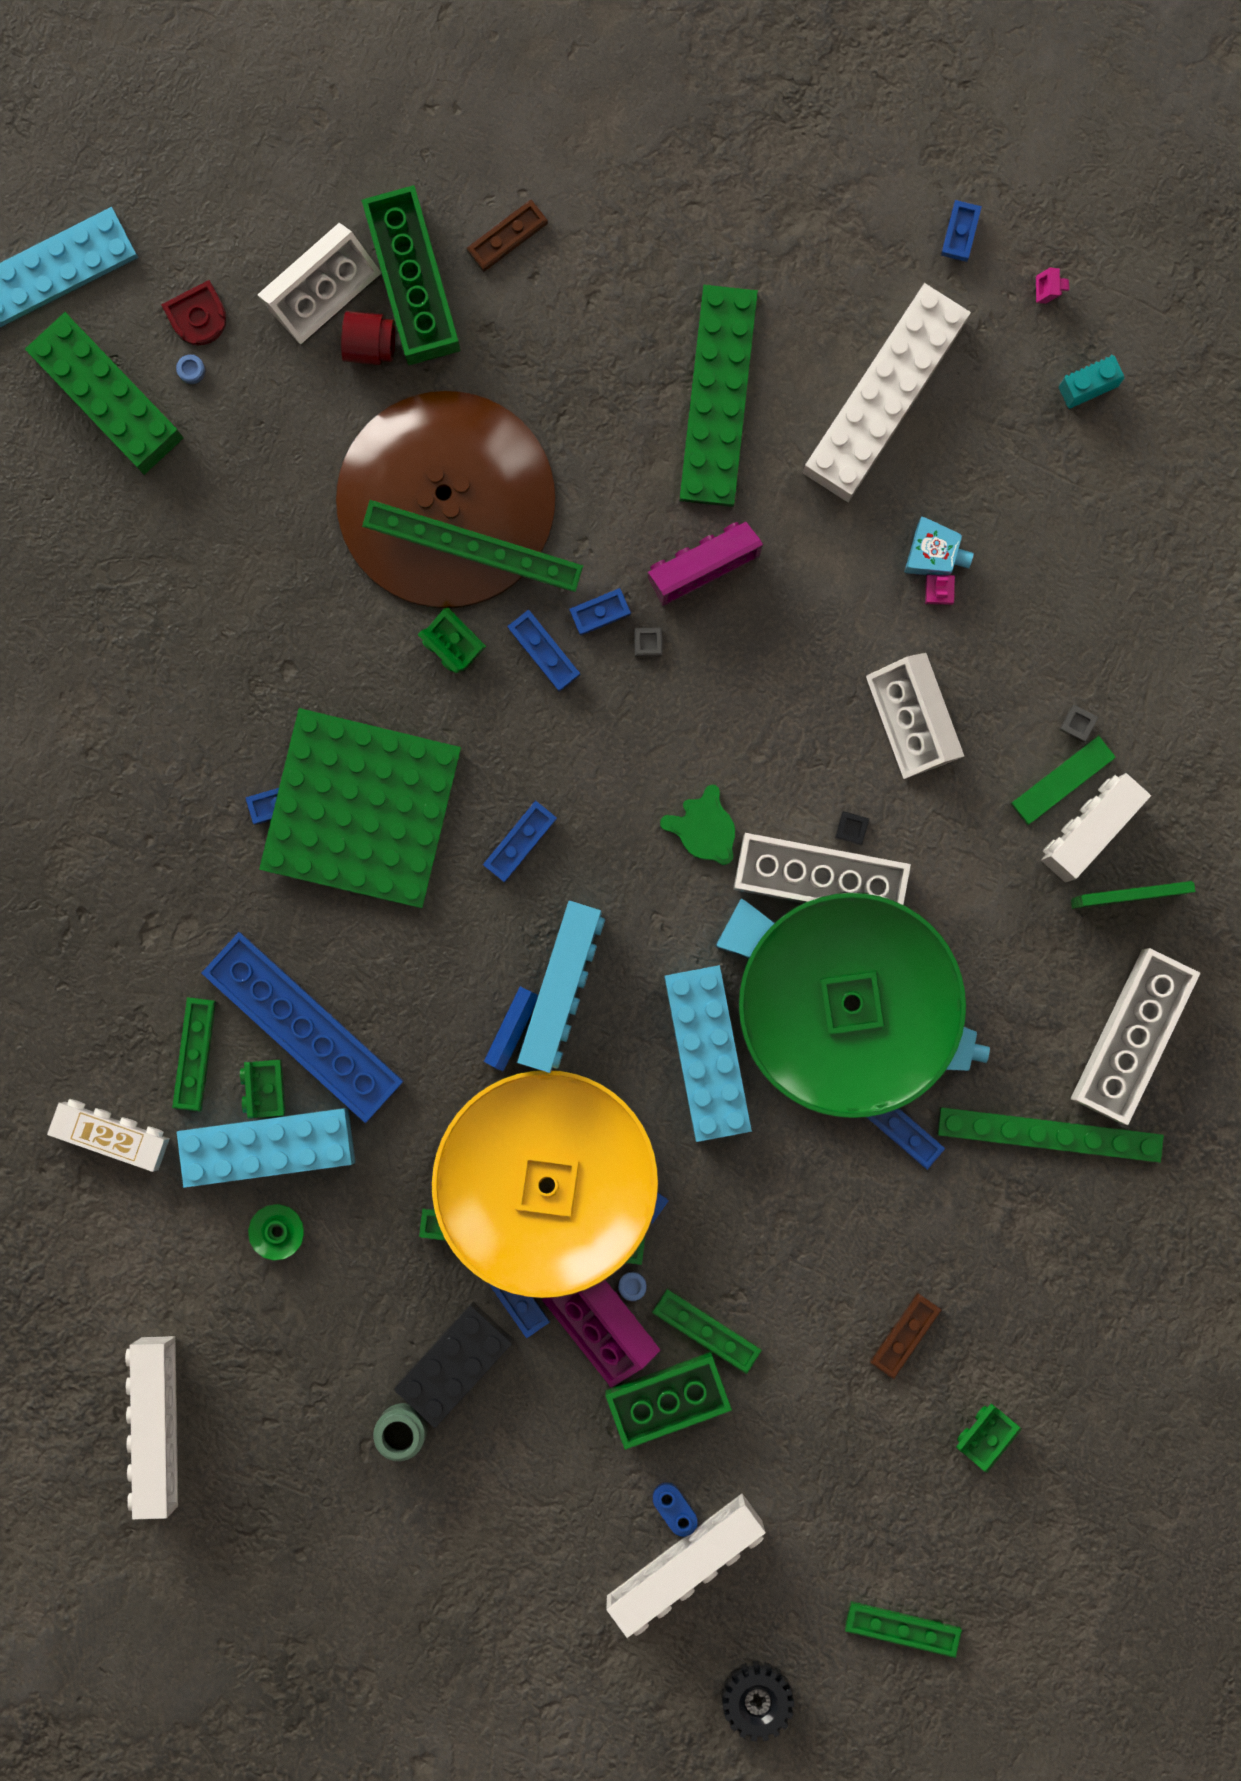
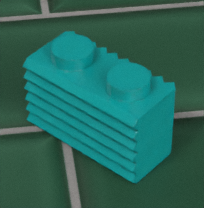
[1058,355,1125,409]

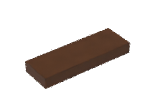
[467,199,548,272]
[870,1293,942,1379]

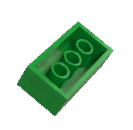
[605,1352,732,1450]

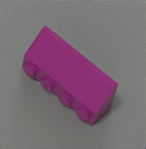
[648,522,763,606]
[541,1280,660,1388]

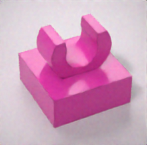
[1036,267,1069,304]
[925,575,955,605]

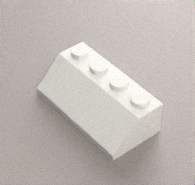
[258,223,382,344]
[866,653,964,779]

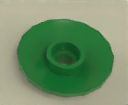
[248,1204,304,1261]

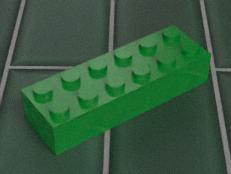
[362,185,461,366]
[25,312,184,475]

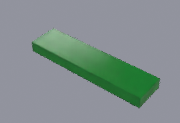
[1010,736,1116,825]
[172,997,216,1111]
[652,1288,762,1374]
[844,1601,962,1658]

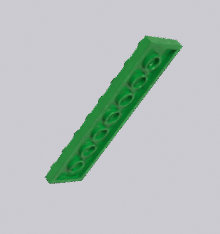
[679,284,758,507]

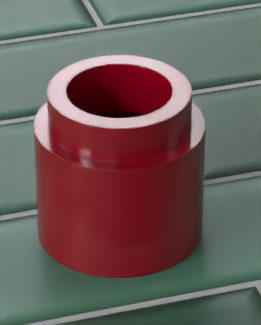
[341,311,396,365]

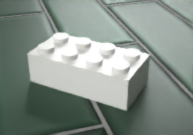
[1041,773,1151,883]

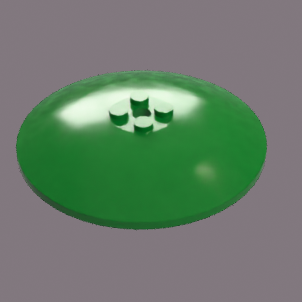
[739,893,966,1118]

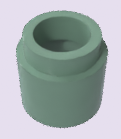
[373,1403,428,1461]

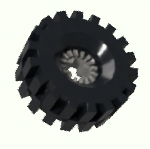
[722,1661,794,1742]

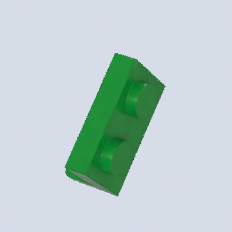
[418,608,486,673]
[240,1060,285,1119]
[956,1404,1022,1473]

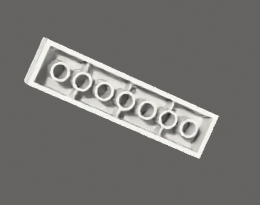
[803,283,971,502]

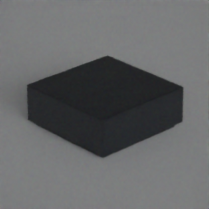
[835,811,870,846]

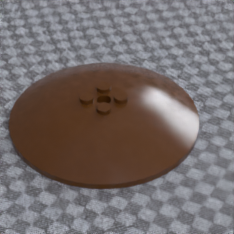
[336,391,555,608]

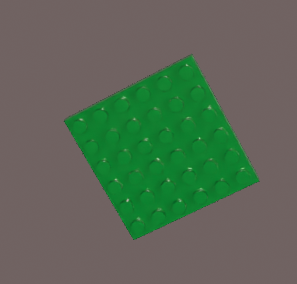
[259,708,461,908]

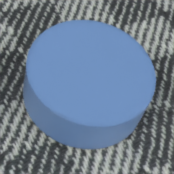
[176,355,205,384]
[618,1272,646,1301]

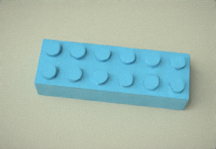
[517,901,605,1073]
[664,965,752,1142]
[177,1108,355,1188]

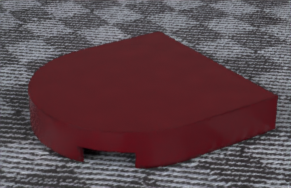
[161,280,226,345]

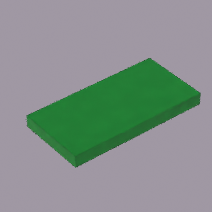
[1071,881,1195,909]

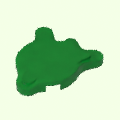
[660,785,735,865]

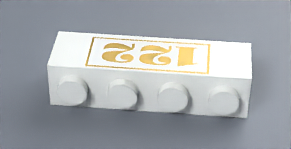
[47,1099,170,1172]

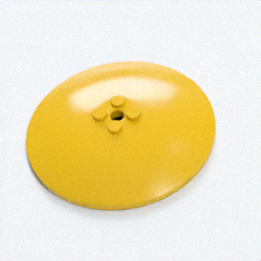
[432,1071,658,1298]

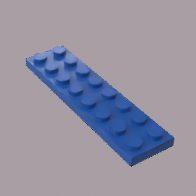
[201,932,404,1123]

